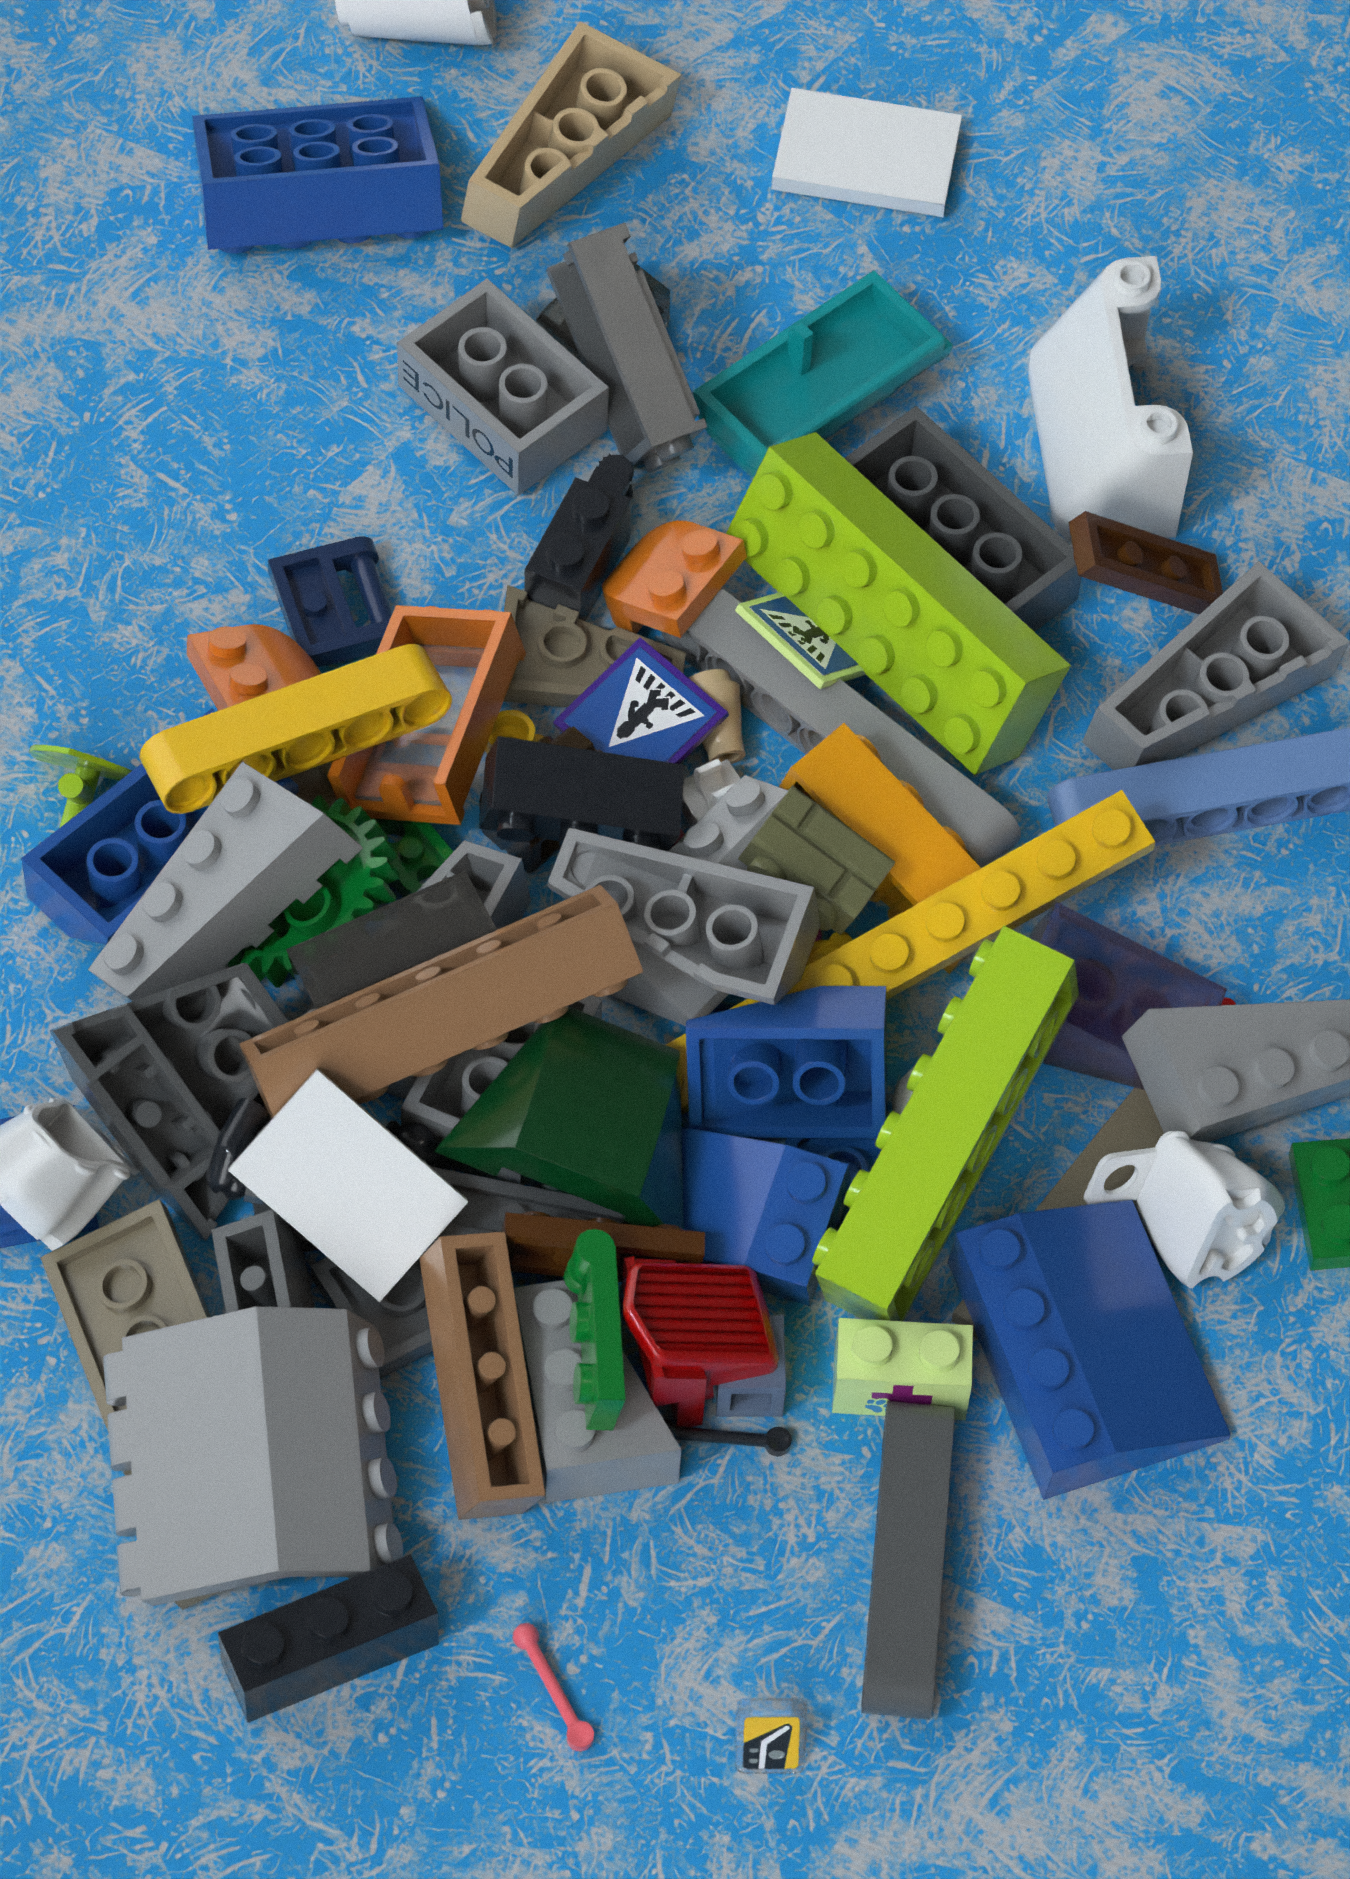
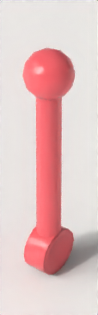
[512,1623,594,1752]

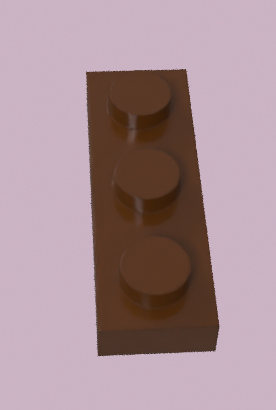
[1068,511,1223,615]
[501,1211,705,1283]

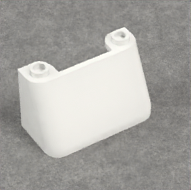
[1028,256,1193,541]

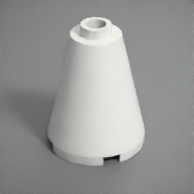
[335,0,497,46]

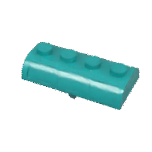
[693,270,953,478]

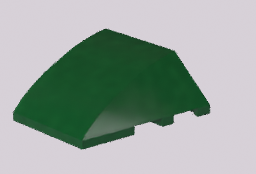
[435,1007,684,1229]

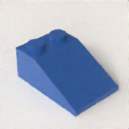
[686,986,888,1139]
[682,1127,851,1307]

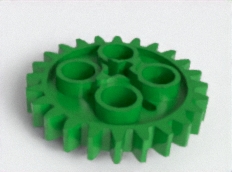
[228,795,400,988]

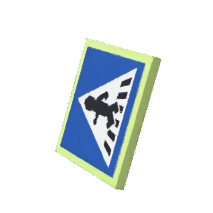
[735,592,866,689]

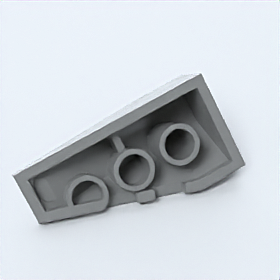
[548,828,821,1005]

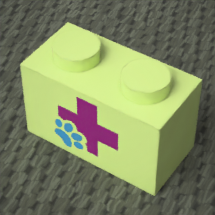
[832,1318,973,1420]

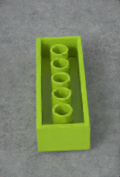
[726,432,1071,775]
[812,925,1079,1321]

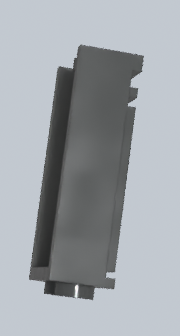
[546,222,707,473]

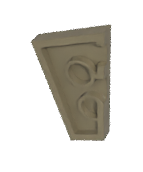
[503,585,685,707]

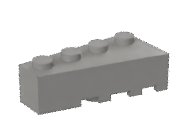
[88,762,363,1002]
[1121,999,1350,1142]

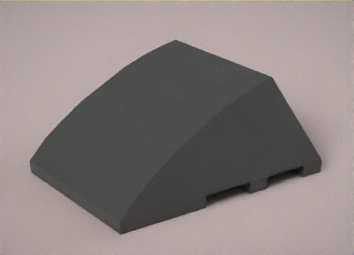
[50,963,289,1241]

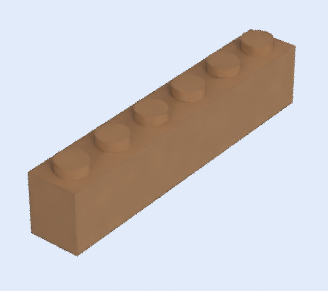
[239,885,644,1118]

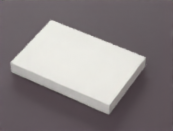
[771,88,962,217]
[228,1068,468,1302]

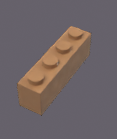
[419,1232,545,1520]

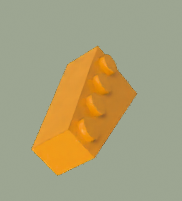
[779,723,981,974]

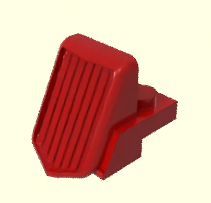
[622,1256,779,1427]

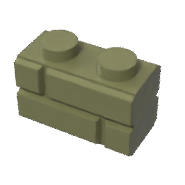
[737,785,895,935]

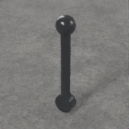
[664,1418,792,1457]

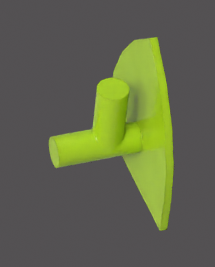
[29,744,132,828]

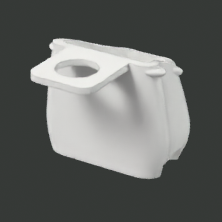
[0,1097,139,1251]
[1084,1131,1285,1289]

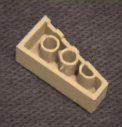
[461,21,682,248]

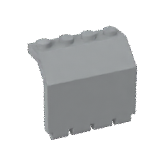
[103,1306,403,1606]

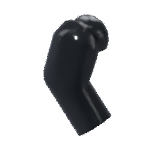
[206,1098,268,1200]

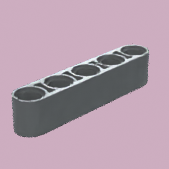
[861,1400,955,1720]

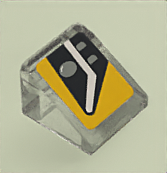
[734,1698,807,1774]

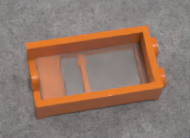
[327,605,526,825]

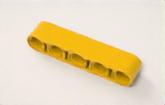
[139,644,452,814]

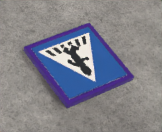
[553,637,729,764]

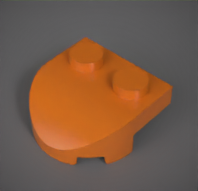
[602,520,747,638]
[186,624,322,711]

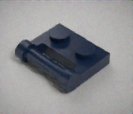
[268,536,393,667]

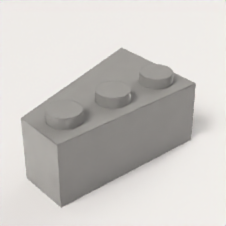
[514,1280,681,1503]

